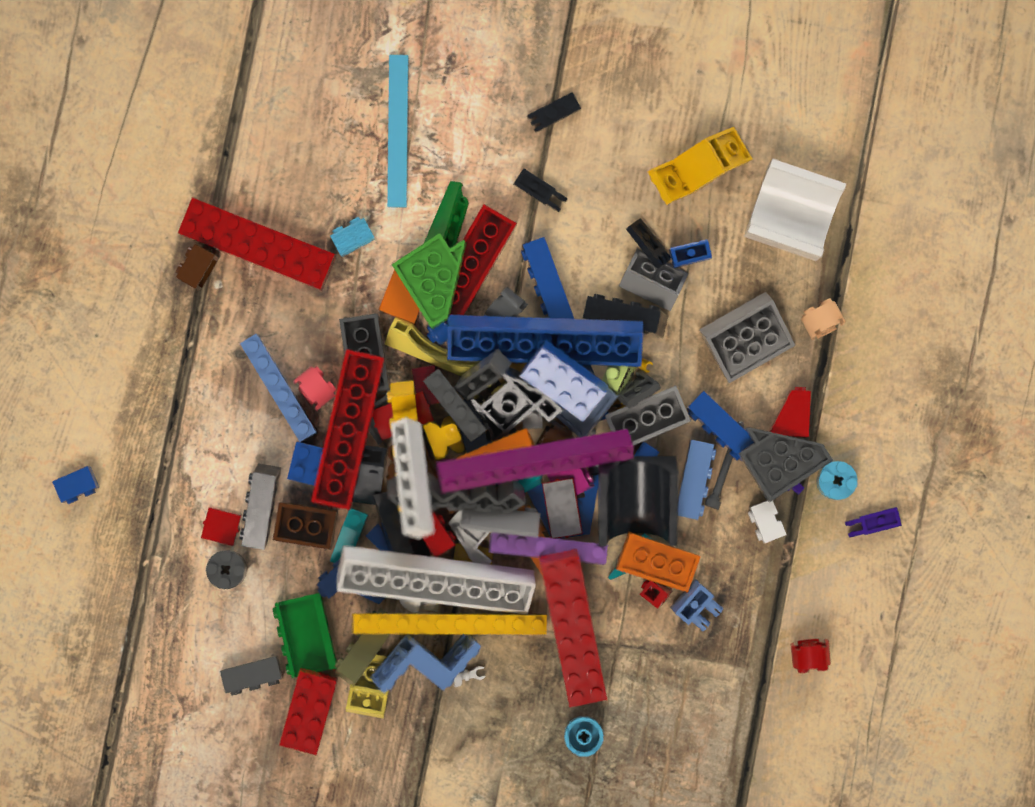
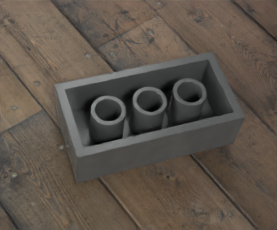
[339,313,390,392]

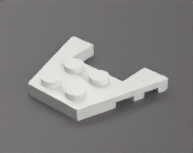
[449,511,492,564]

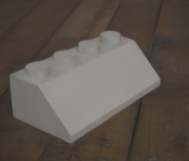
[605,386,691,446]
[460,508,540,537]

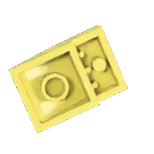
[346,655,389,719]

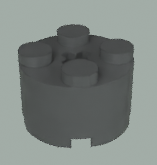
[483,287,528,317]
[206,550,247,589]

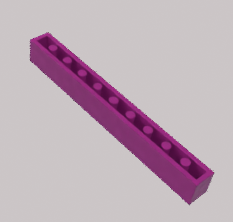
[437,429,633,493]

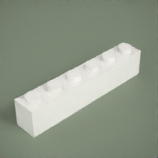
[391,418,434,539]

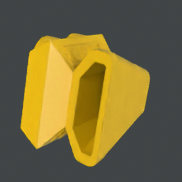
[423,416,465,461]

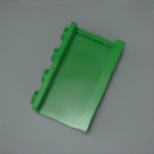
[272,593,337,679]

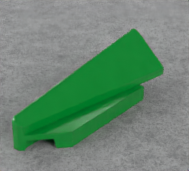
[424,181,469,248]

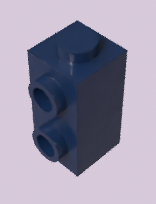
[316,558,341,599]

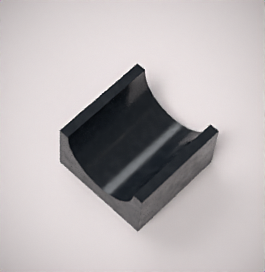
[598,456,679,546]

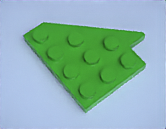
[392,233,466,329]

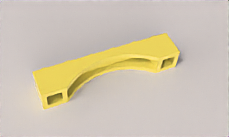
[384,317,492,388]

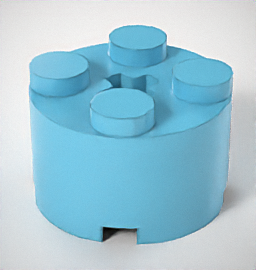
[816,461,858,500]
[564,716,603,757]

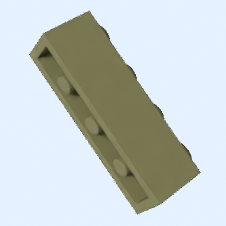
[335,608,390,687]

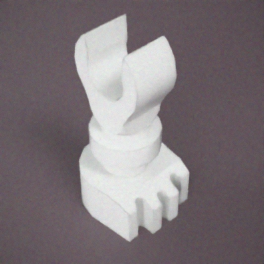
[453,666,486,687]

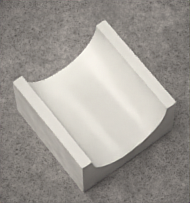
[744,159,846,261]

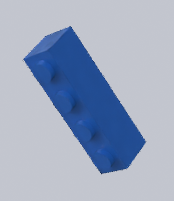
[686,391,753,461]

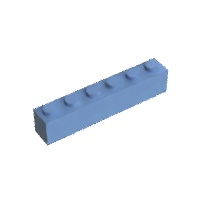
[240,334,318,443]

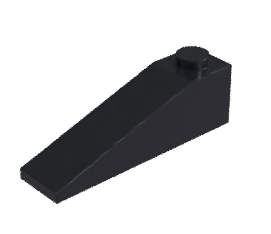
[373,491,430,557]

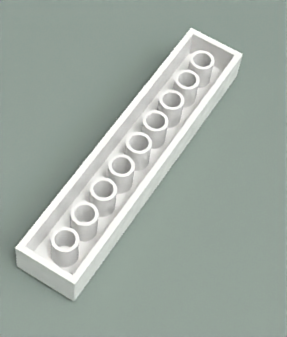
[336,546,536,615]

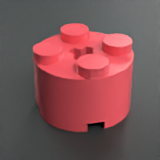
[293,366,336,411]

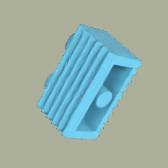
[330,217,375,257]

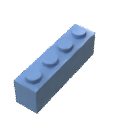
[678,440,716,520]

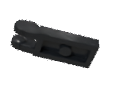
[513,168,567,213]

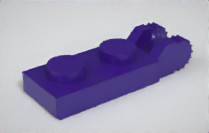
[845,507,902,538]

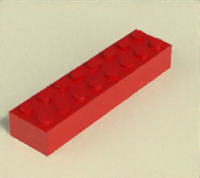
[178,198,336,291]
[311,349,385,510]
[539,549,607,707]

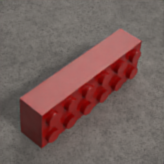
[450,204,517,315]

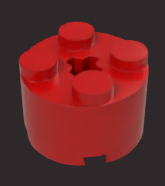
[790,638,831,673]

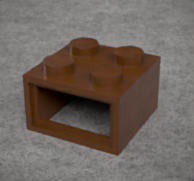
[175,244,219,292]

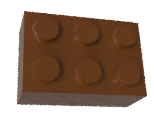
[273,502,338,550]

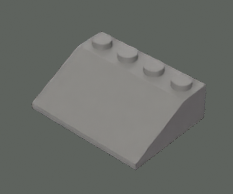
[699,292,795,383]

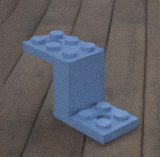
[370,634,482,694]

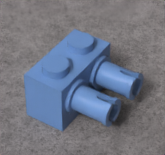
[670,579,723,631]

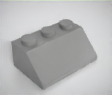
[619,249,689,311]

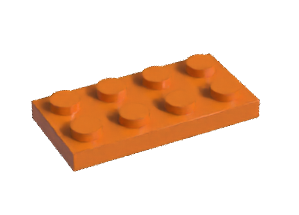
[616,532,701,592]

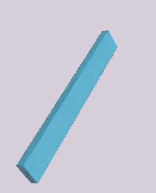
[387,55,408,208]

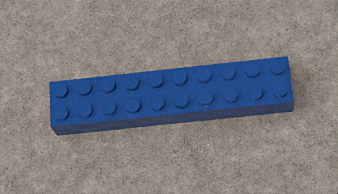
[447,315,643,367]

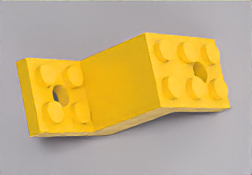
[647,127,753,205]

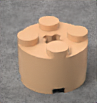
[801,298,846,340]

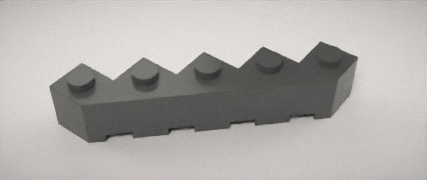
[387,473,526,513]

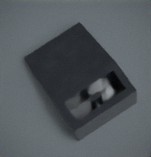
[353,445,388,505]

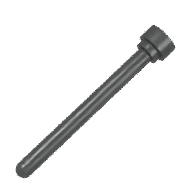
[705,421,744,510]

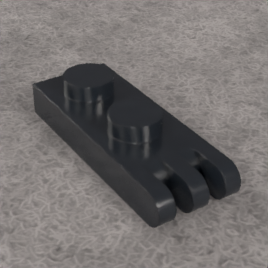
[527,92,581,133]
[626,218,671,268]

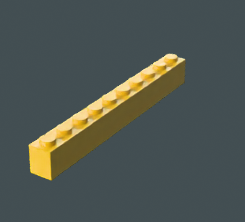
[352,613,547,635]

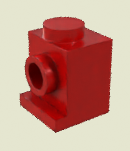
[639,580,673,609]

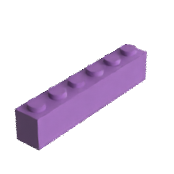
[488,532,608,565]

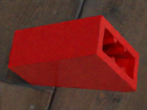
[769,387,811,438]

